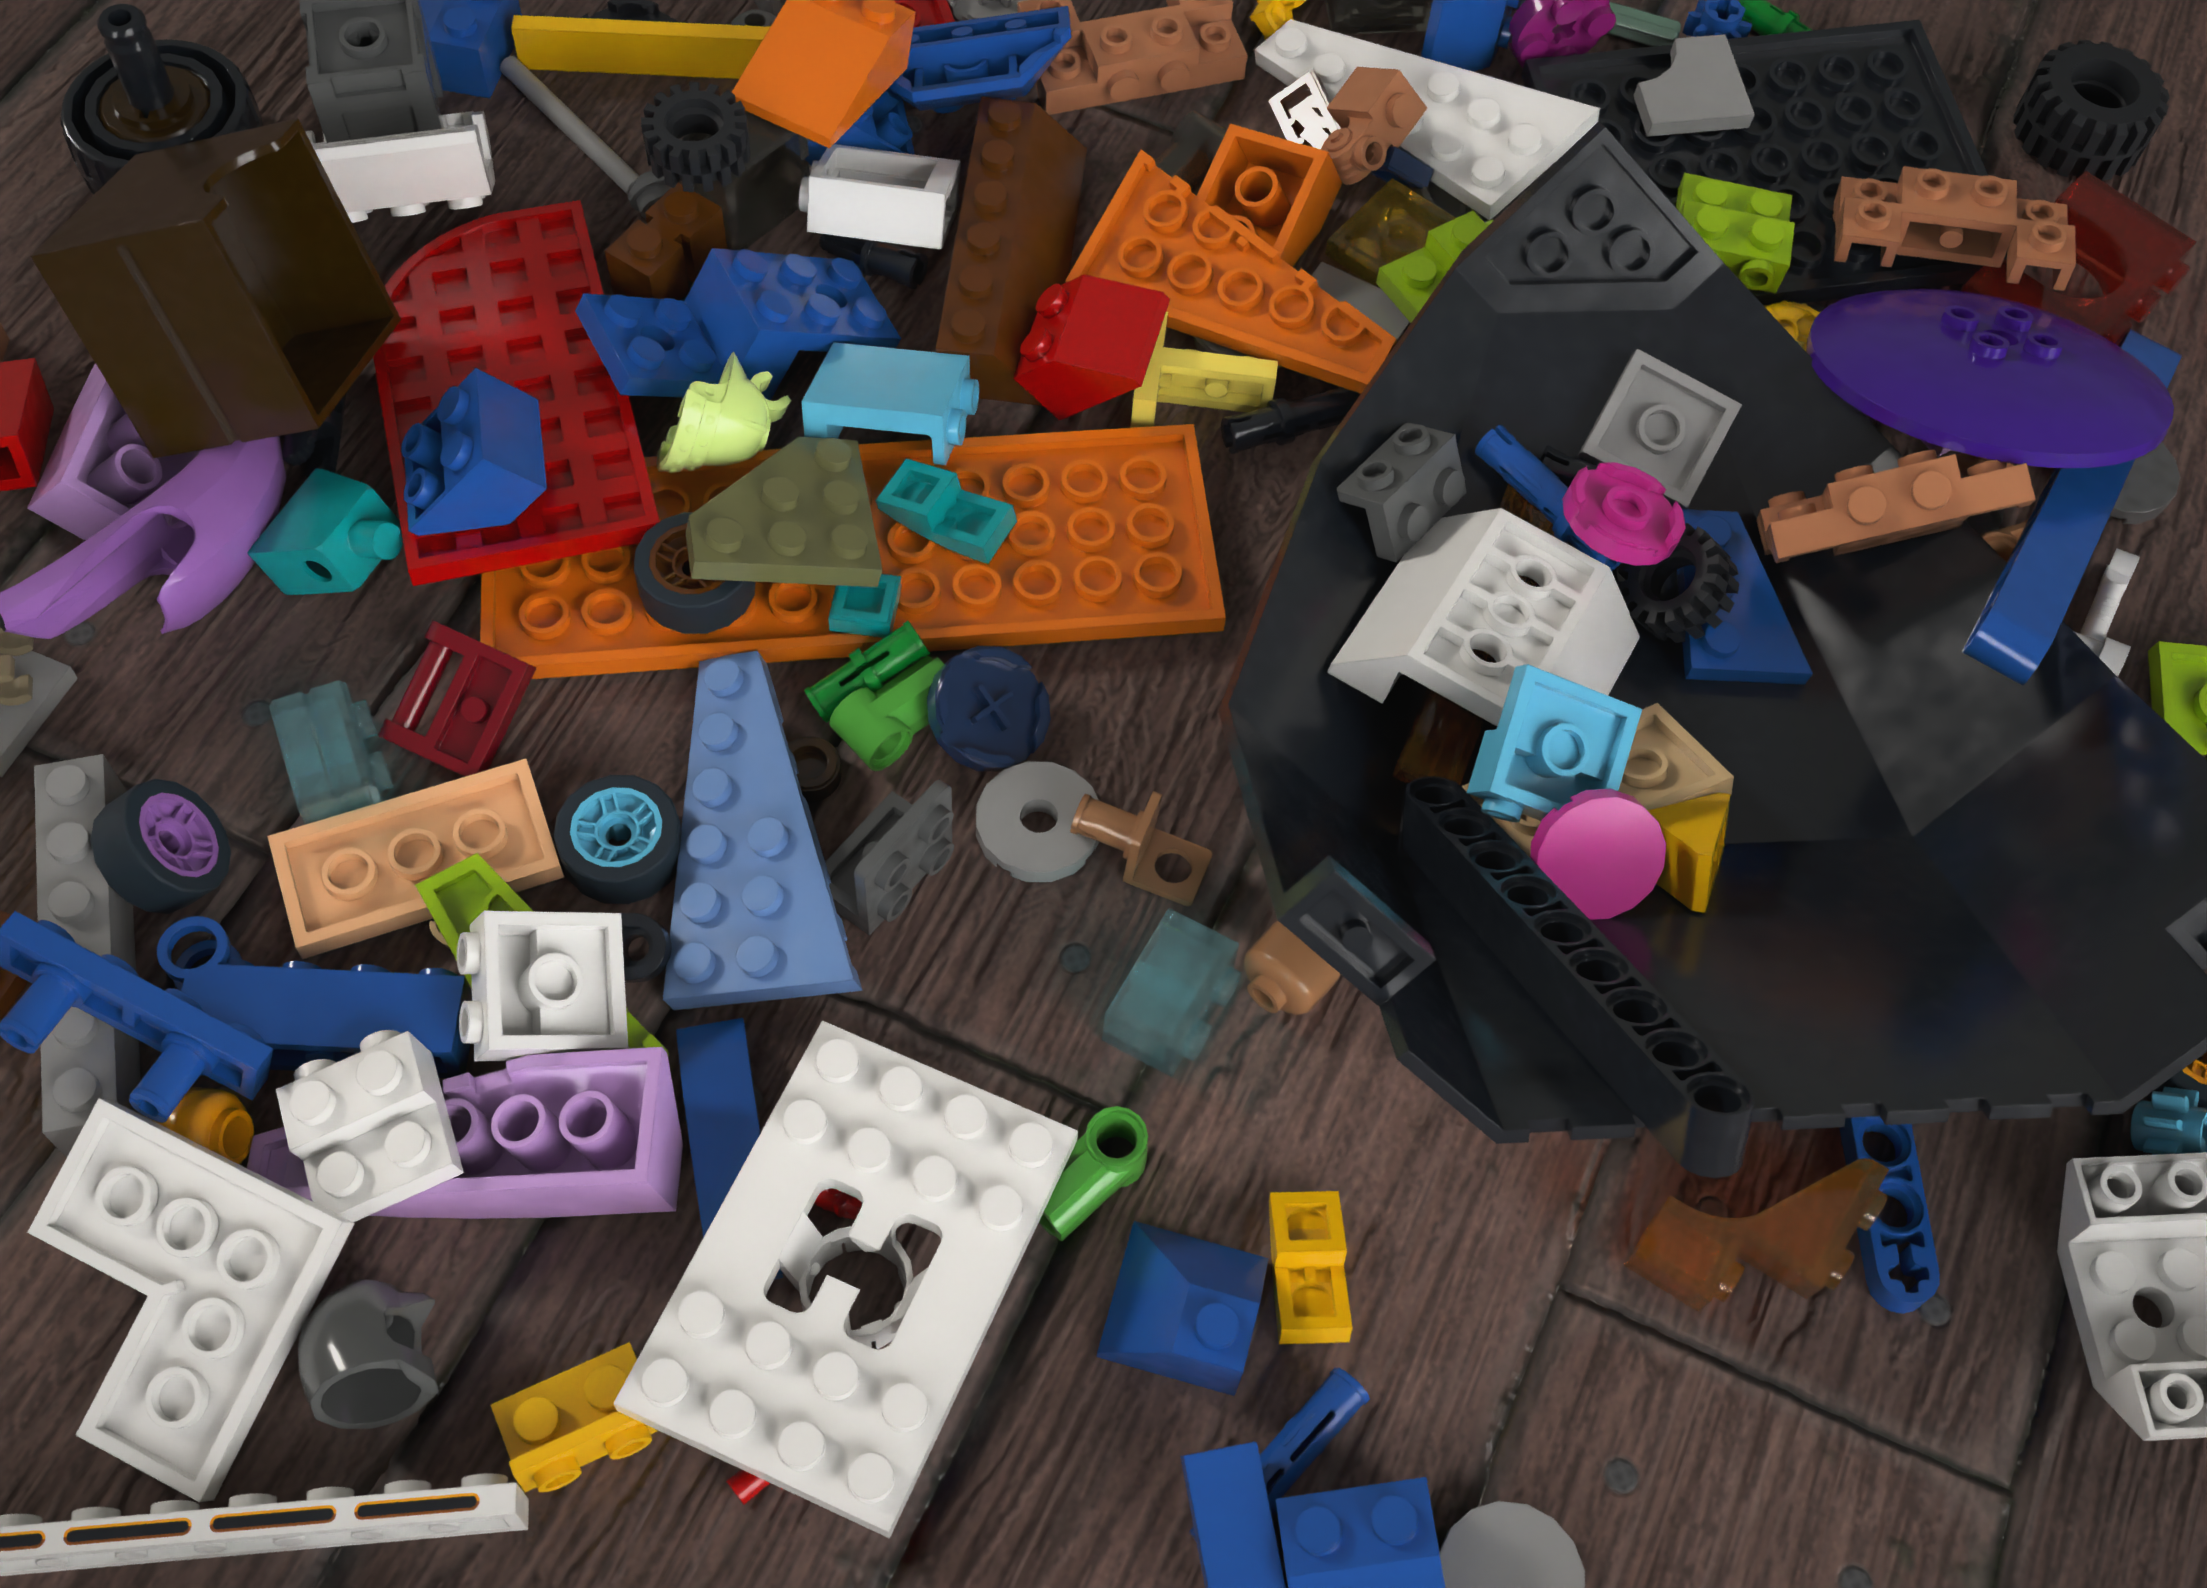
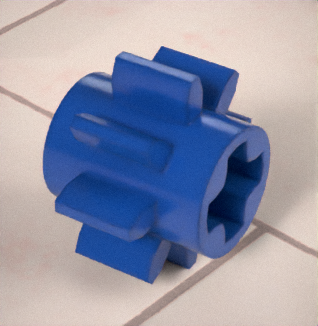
[1682,0,1752,39]

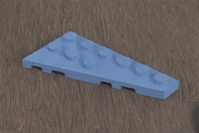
[663,651,863,1010]

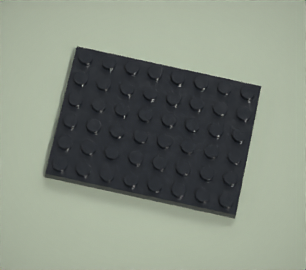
[1521,20,2007,306]

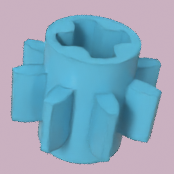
[2130,1087,2207,1155]

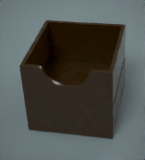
[30,118,401,458]

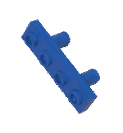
[0,911,273,1123]

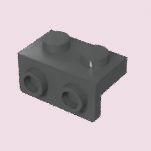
[1337,423,1467,562]

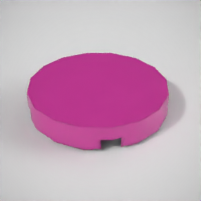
[1562,462,1686,566]
[1530,789,1666,920]

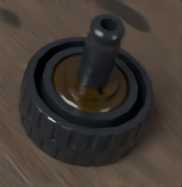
[60,4,263,194]

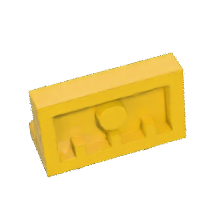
[490,1342,658,1493]

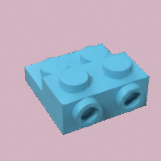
[1466,664,1642,822]

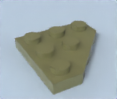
[686,437,882,587]

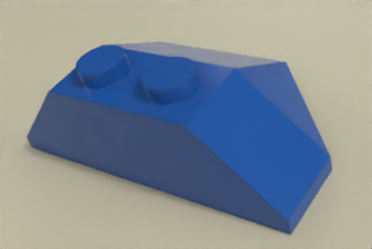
[888,6,1071,113]

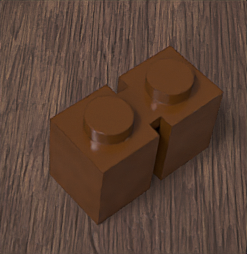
[605,183,727,300]

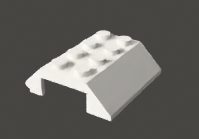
[305,111,495,223]

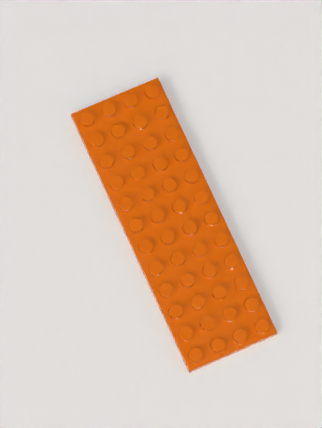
[480,424,1226,679]

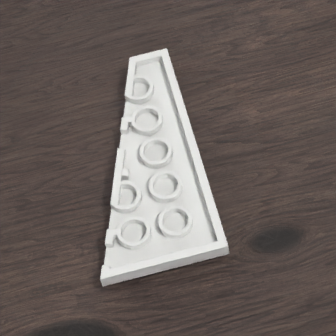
[1254,19,1600,220]

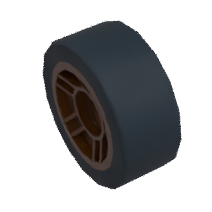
[634,512,756,634]

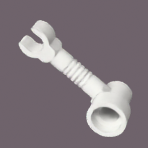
[2074,548,2140,677]

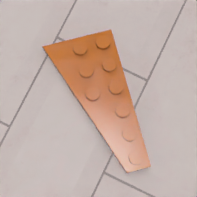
[1065,149,1397,394]

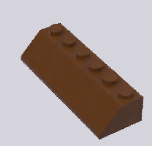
[936,97,1087,406]

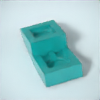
[875,458,1017,564]

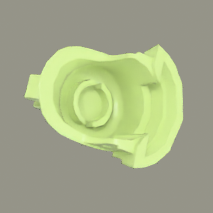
[657,352,792,473]

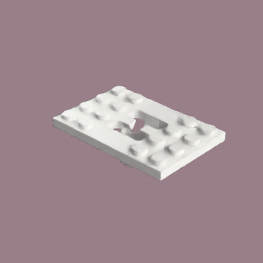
[613,1021,1078,1539]

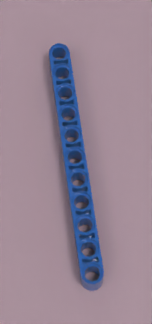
[1962,329,2182,685]

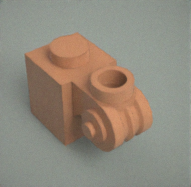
[1321,67,1427,185]

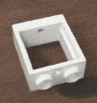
[799,144,961,249]

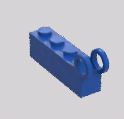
[157,916,472,1078]

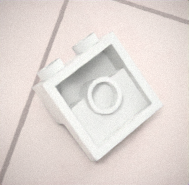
[457,911,628,1061]
[276,1030,464,1222]

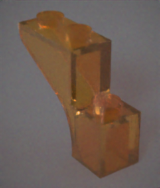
[1624,1158,1889,1311]

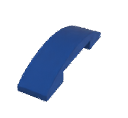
[676,1018,784,1280]

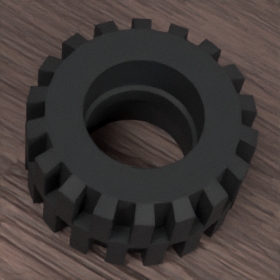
[2013,40,2169,181]

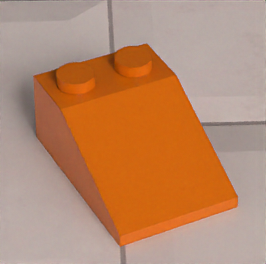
[731,0,916,149]
[1197,124,1342,267]

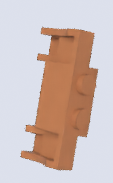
[1017,0,1248,115]
[1833,166,2076,291]
[1757,450,2036,563]

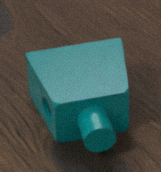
[247,468,403,595]

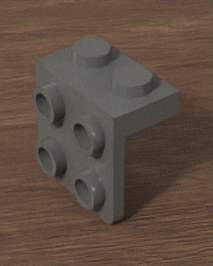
[825,779,954,936]

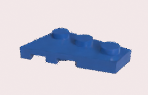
[1677,509,1813,685]

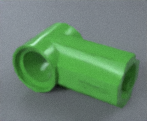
[829,656,945,771]
[1039,1106,1148,1242]

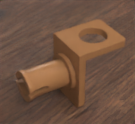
[1070,791,1212,906]

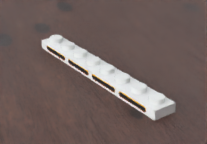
[0,1473,529,1576]

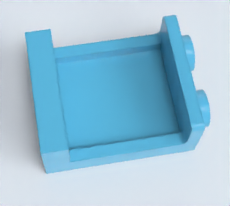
[801,342,979,465]

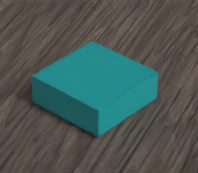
[828,574,902,638]

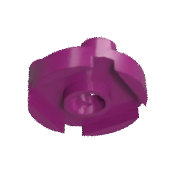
[1508,0,1616,68]

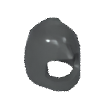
[298,1279,439,1429]

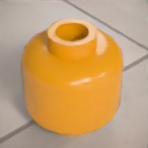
[150,1087,254,1164]

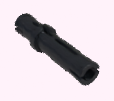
[1221,387,1361,454]

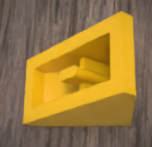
[1648,793,1731,913]

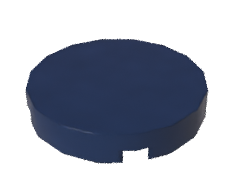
[927,646,1051,771]

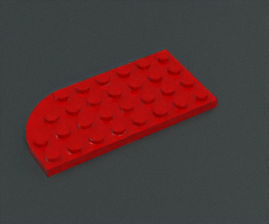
[373,200,660,586]

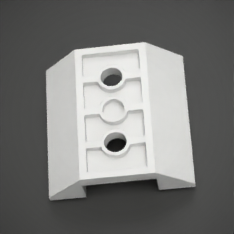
[1327,508,1640,726]
[2057,1152,2207,1441]

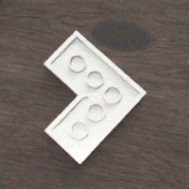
[27,1098,355,1502]

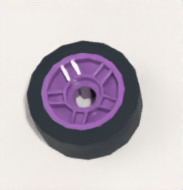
[90,779,231,914]

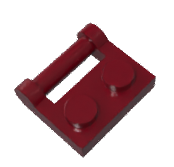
[377,620,536,777]

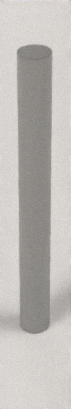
[500,56,639,195]

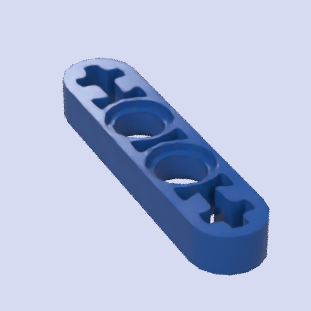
[1839,1116,1940,1314]

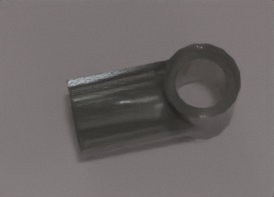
[1155,110,1227,193]

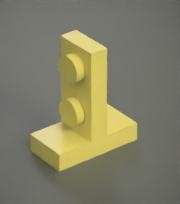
[1130,312,1278,428]

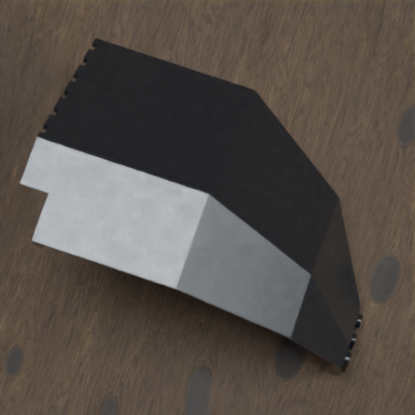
[1218,122,2207,1144]

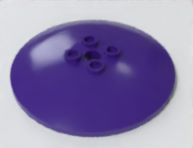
[1806,289,2174,468]

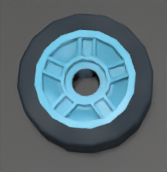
[554,775,682,904]

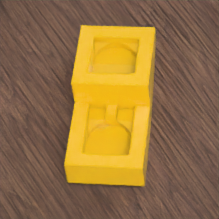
[1269,1191,1353,1344]

